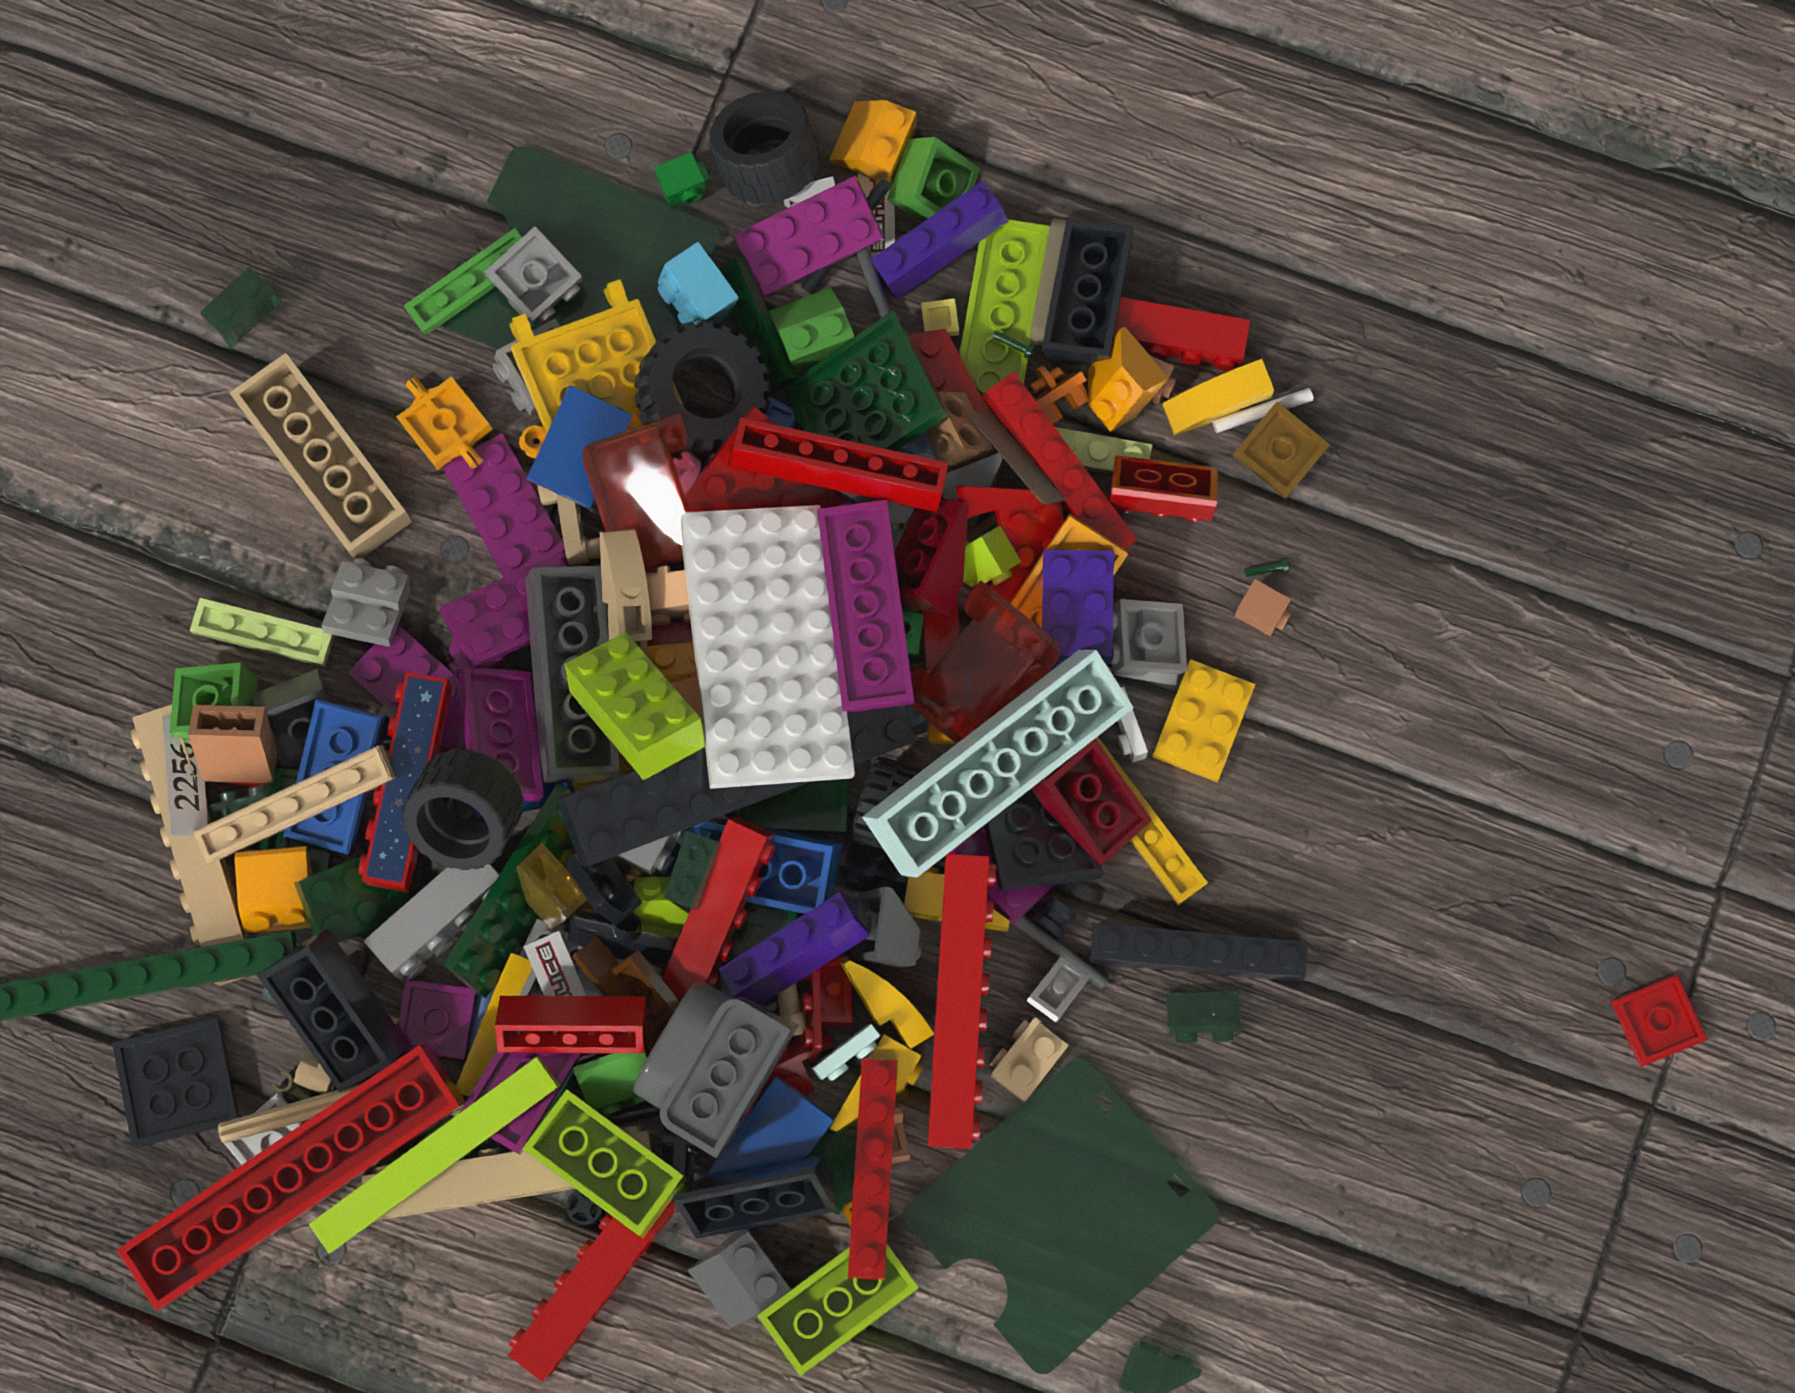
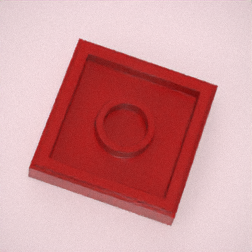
[1611,974,1708,1068]

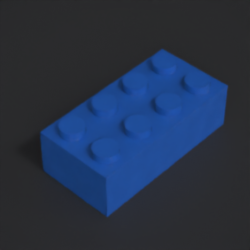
[684,818,842,914]

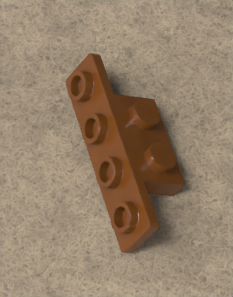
[573,937,680,1054]

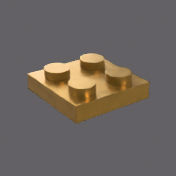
[1232,402,1330,499]

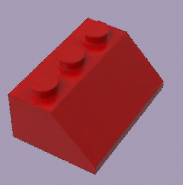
[1109,455,1218,521]

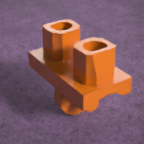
[1030,365,1088,424]

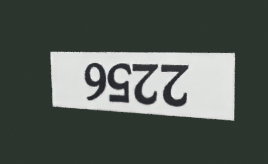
[162,716,208,837]

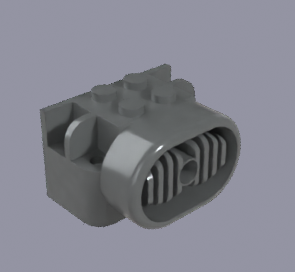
[633,981,799,1158]

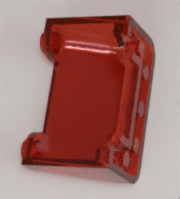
[582,413,690,572]
[909,580,1061,744]

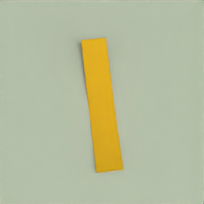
[456,953,533,1097]

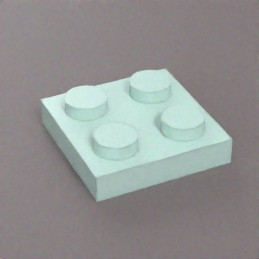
[810,1024,880,1081]

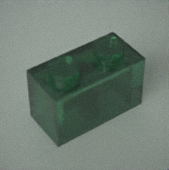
[200,266,281,348]

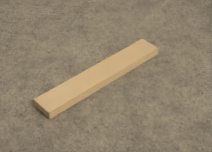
[193,745,396,864]

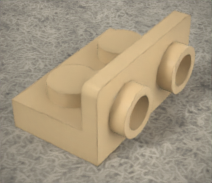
[990,1017,1069,1103]

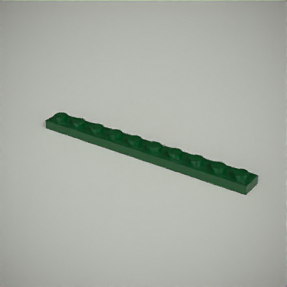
[0,931,297,1022]

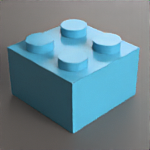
[657,242,739,326]

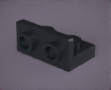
[835,831,909,901]
[563,853,642,926]

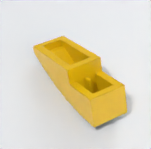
[1162,359,1274,436]
[839,958,934,1049]

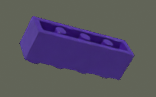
[870,180,1008,299]
[719,892,870,1005]

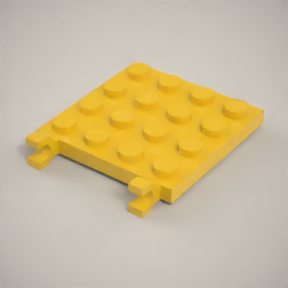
[509,279,684,455]

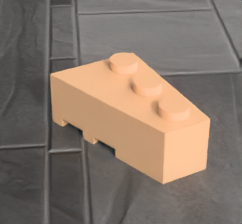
[606,566,691,625]

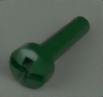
[992,330,1036,360]
[1244,557,1290,577]

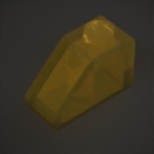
[516,843,587,929]

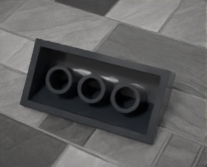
[1042,219,1134,366]
[257,928,409,1092]
[673,1155,836,1239]

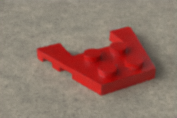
[909,328,988,413]
[956,484,1064,618]

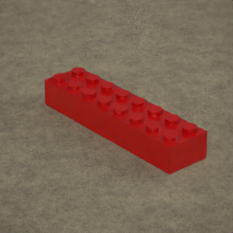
[928,854,996,1149]

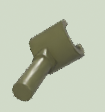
[272,1072,311,1100]

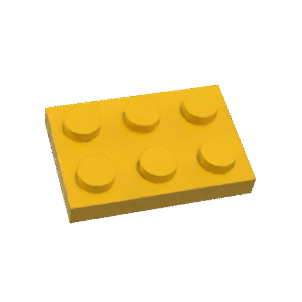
[1152,659,1255,782]

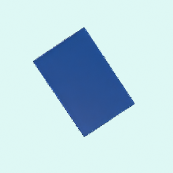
[526,385,633,509]

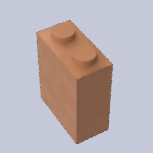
[188,705,278,783]

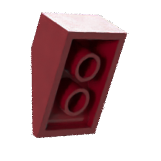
[894,499,968,615]
[1031,738,1152,865]

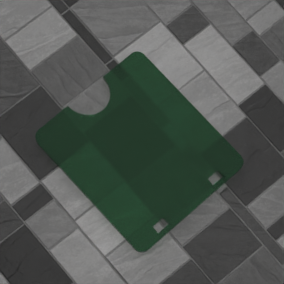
[441,147,720,350]
[904,1058,1219,1374]

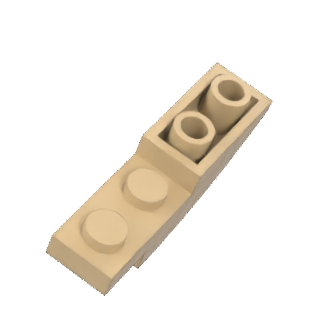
[600,529,652,657]

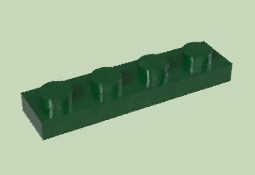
[719,257,796,394]

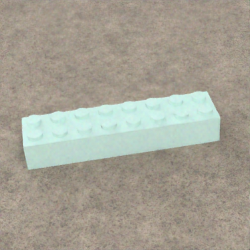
[862,650,1133,878]

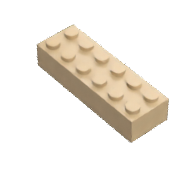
[230,353,412,559]

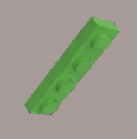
[404,228,522,336]

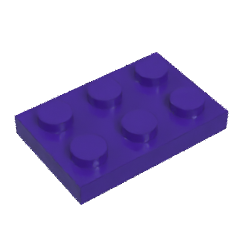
[1042,550,1114,657]

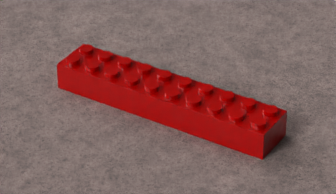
[116,1044,466,1311]

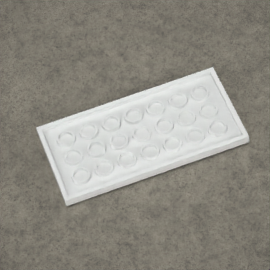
[679,505,855,789]

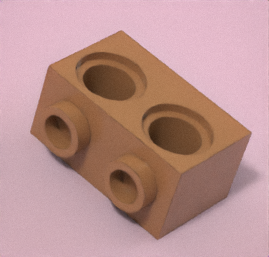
[926,392,994,469]

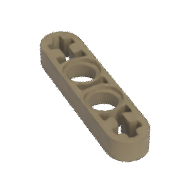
[1031,218,1066,345]

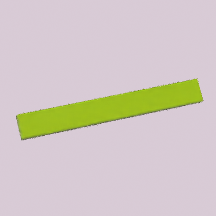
[308,1055,561,1254]

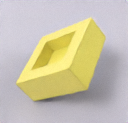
[921,299,959,336]

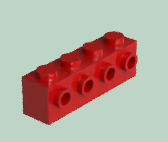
[1114,298,1250,371]
[495,995,648,1053]

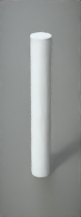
[1212,388,1313,433]

